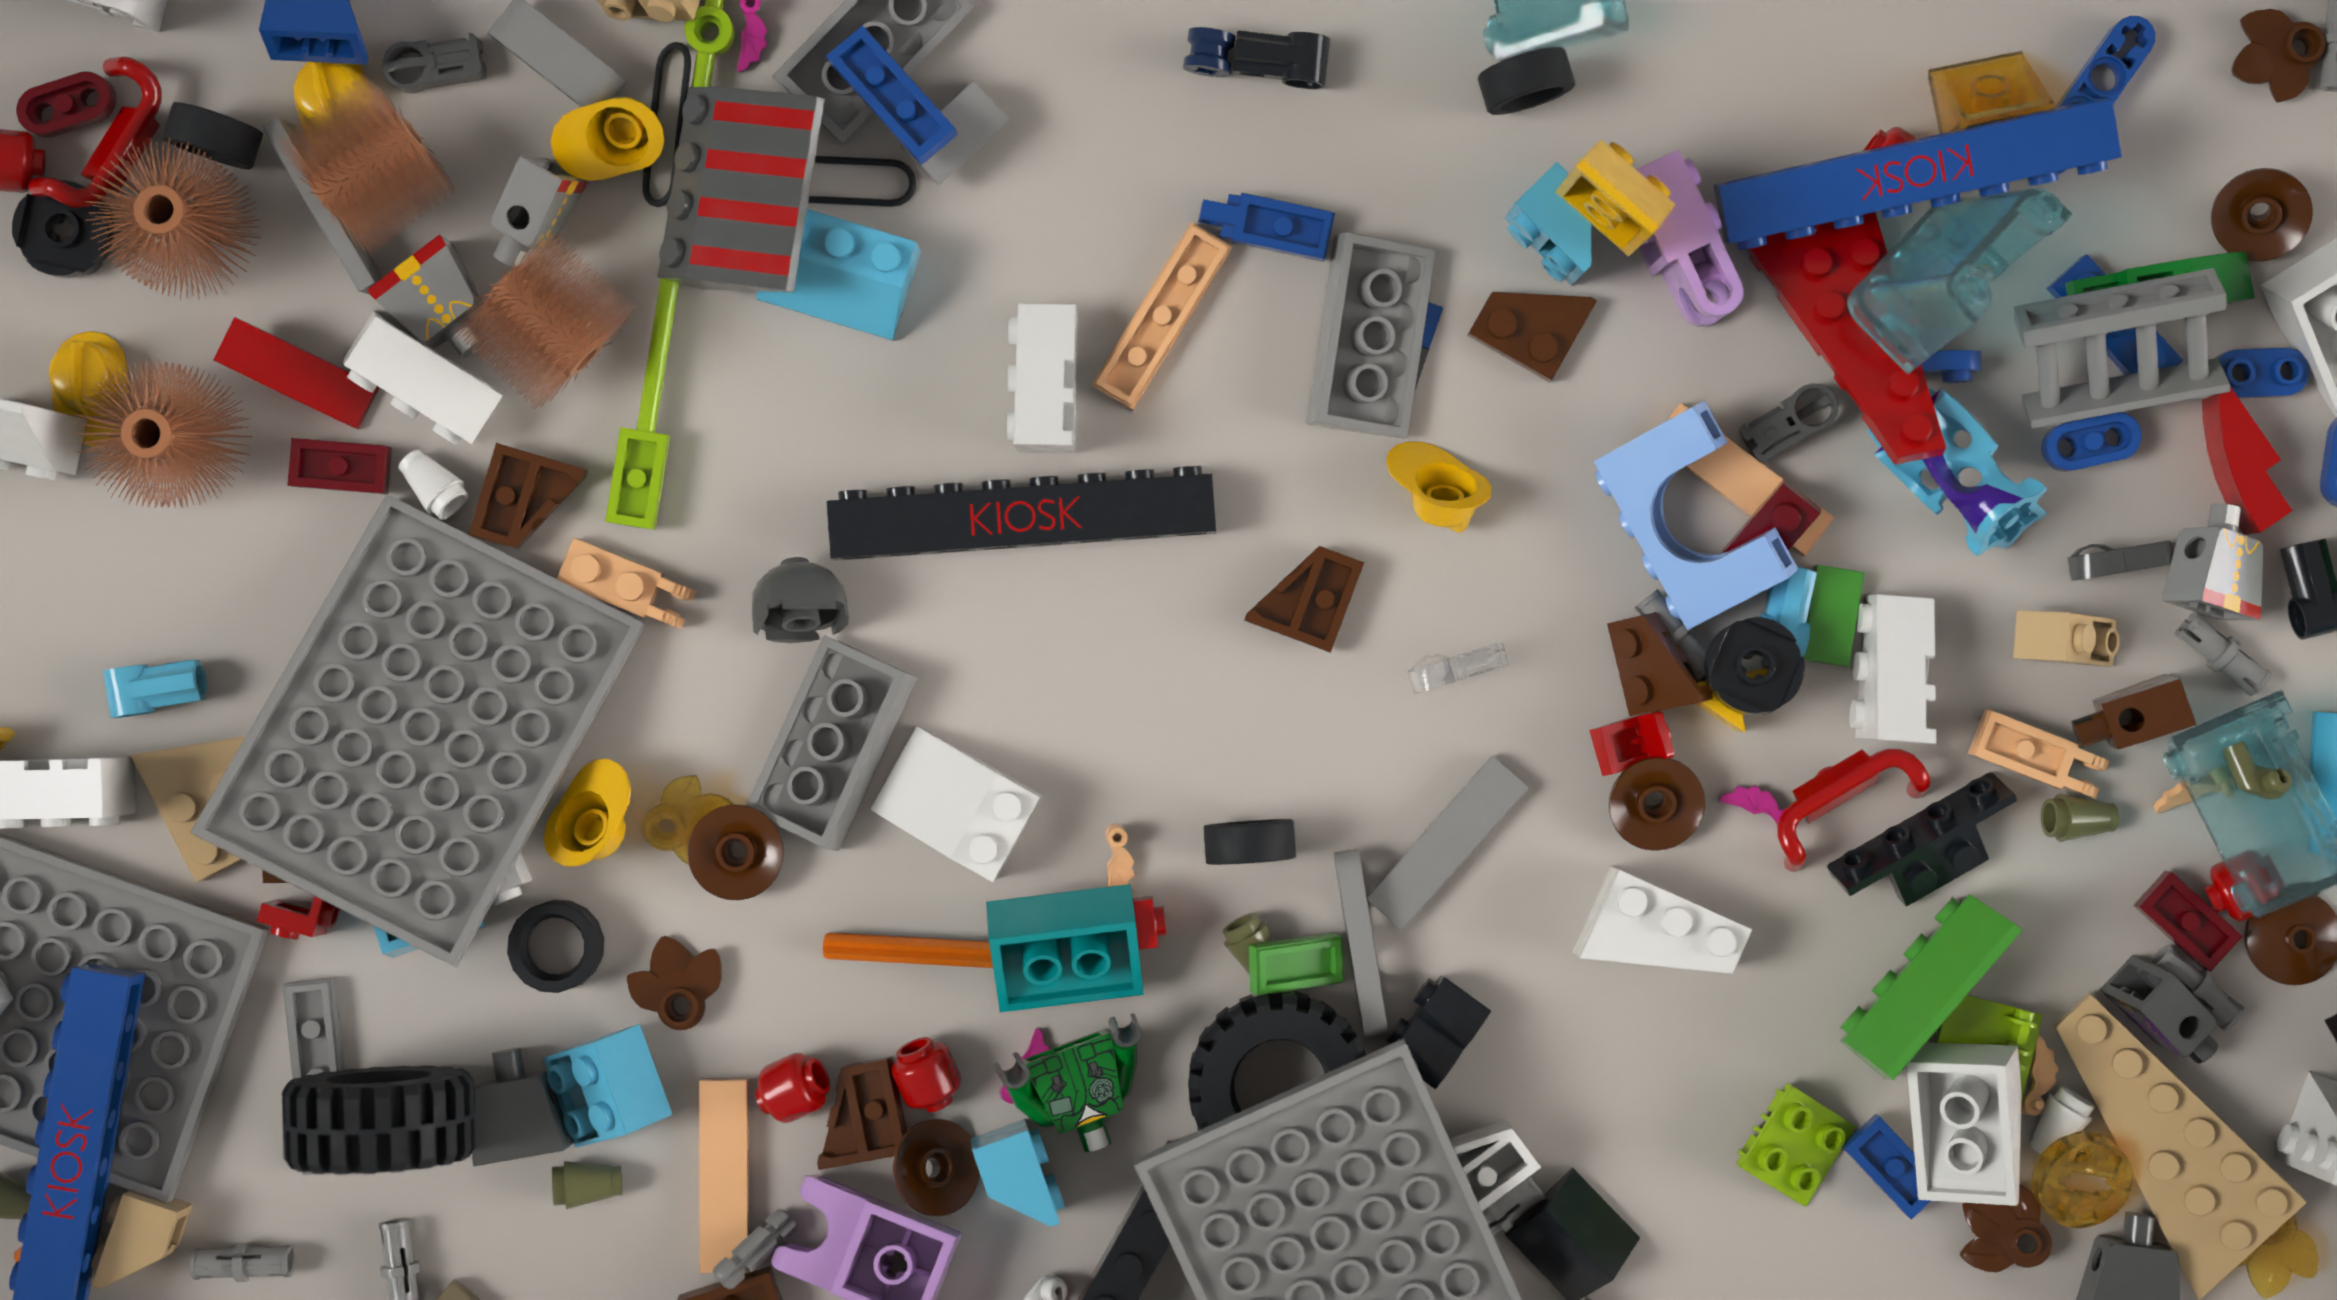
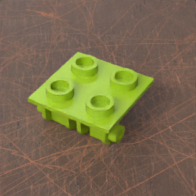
[1936,995,2043,1103]
[1736,1083,1856,1207]

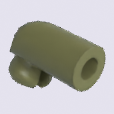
[2221,741,2292,800]

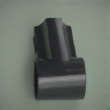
[1232,30,1330,89]
[2280,538,2337,640]

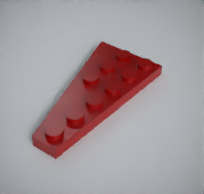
[1747,212,1946,465]

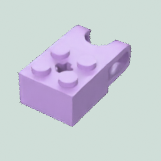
[1636,149,1744,327]
[771,1174,962,1300]

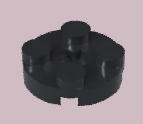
[12,180,114,278]
[1704,617,1805,716]

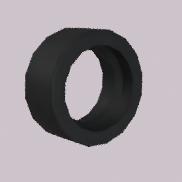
[1477,47,1576,115]
[162,102,263,170]
[1203,819,1296,865]
[507,900,604,993]

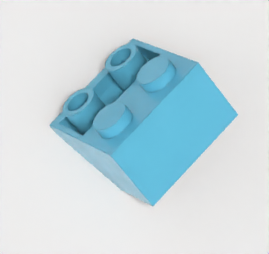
[1504,162,1591,285]
[543,1024,672,1148]
[971,1119,1065,1227]

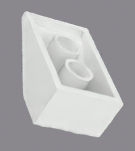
[2260,238,2337,416]
[0,399,88,481]
[870,726,1042,882]
[1907,1042,2022,1206]

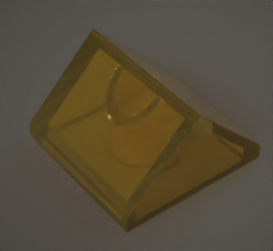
[1928,51,2055,134]

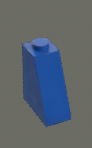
[259,0,369,65]

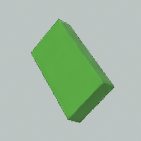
[1804,565,1864,667]
[1249,932,1343,995]

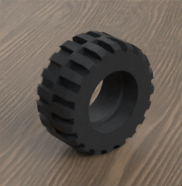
[1188,992,1367,1131]
[282,1066,477,1175]

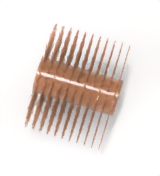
[278,74,455,254]
[86,138,261,300]
[456,232,635,409]
[73,359,253,508]

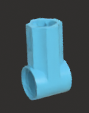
[1754,567,1817,658]
[103,660,208,718]

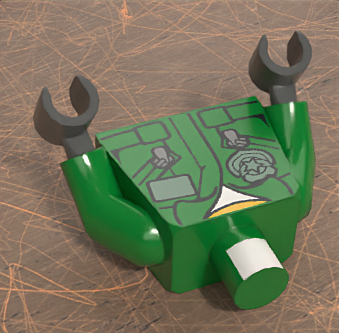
[993,1013,1142,1152]

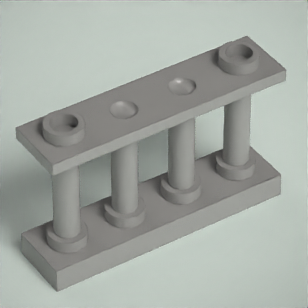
[2013,268,2230,428]

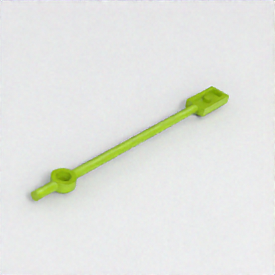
[605,0,735,530]

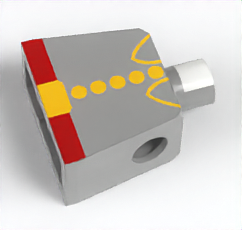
[490,156,588,267]
[367,234,485,358]
[2162,504,2263,620]

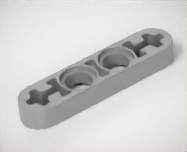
[1334,849,1388,1037]

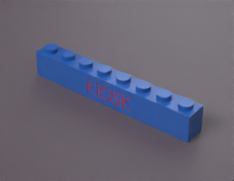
[1713,98,2122,250]
[9,963,146,1300]

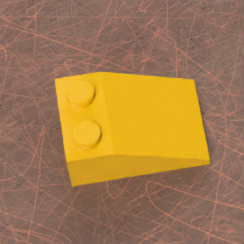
[1555,139,1676,257]

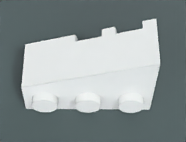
[1007,304,1077,453]
[343,311,503,445]
[1849,594,1936,744]
[0,757,136,828]
[1572,867,1753,974]
[1449,1120,1541,1211]

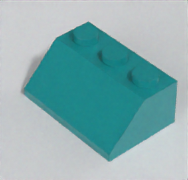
[986,884,1144,1013]

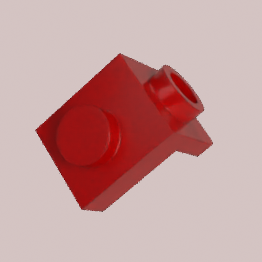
[1589,711,1674,776]
[256,896,340,940]
[1132,896,1167,950]

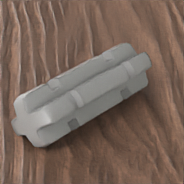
[713,1209,797,1290]

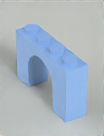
[1593,400,1799,630]

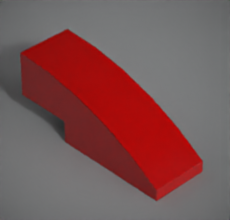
[213,317,380,430]
[2202,386,2293,535]

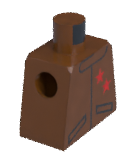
[2071,674,2197,750]

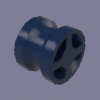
[1183,27,1235,77]

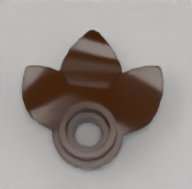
[2231,9,2326,103]
[627,936,722,1030]
[1960,1183,2052,1273]

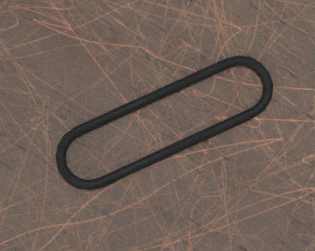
[642,42,691,207]
[808,156,916,207]

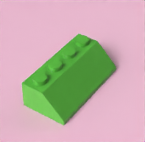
[1840,894,2022,1080]

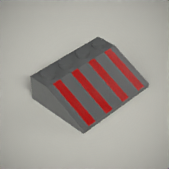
[658,86,825,292]

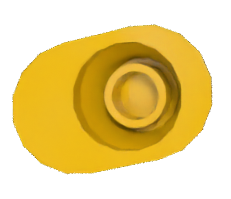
[293,62,378,160]
[550,97,665,181]
[48,331,130,446]
[1386,441,1492,533]
[543,759,631,867]

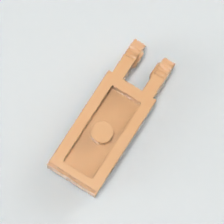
[557,538,697,629]
[1967,709,2110,799]

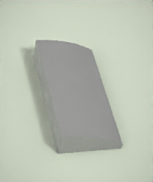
[772,0,975,144]
[1306,232,1436,439]
[746,635,918,851]

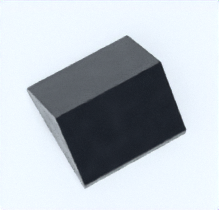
[1504,1167,1640,1300]

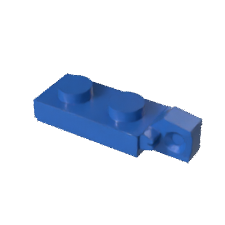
[1198,193,1335,262]

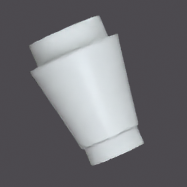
[398,449,469,520]
[2029,1086,2095,1161]

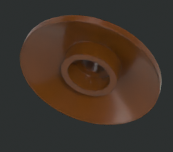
[2211,168,2313,261]
[1608,757,1705,851]
[687,804,784,900]
[2245,889,2337,985]
[893,1119,980,1217]

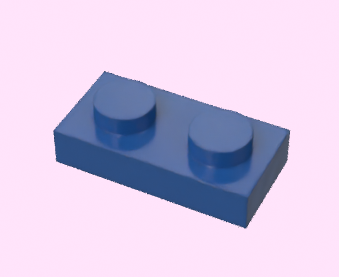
[1842,1114,1930,1220]

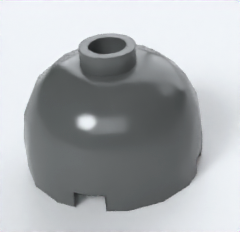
[752,557,849,643]

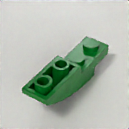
[2065,251,2255,304]

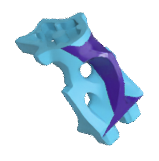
[1867,387,2048,556]

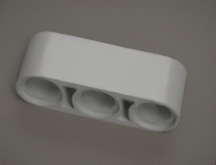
[487,0,626,107]

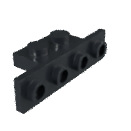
[1827,772,2017,907]

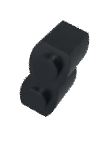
[1385,975,1491,1090]

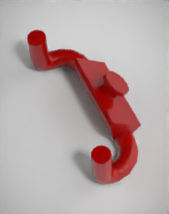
[28,56,162,208]
[1777,749,1930,872]

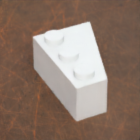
[2276,1071,2337,1186]

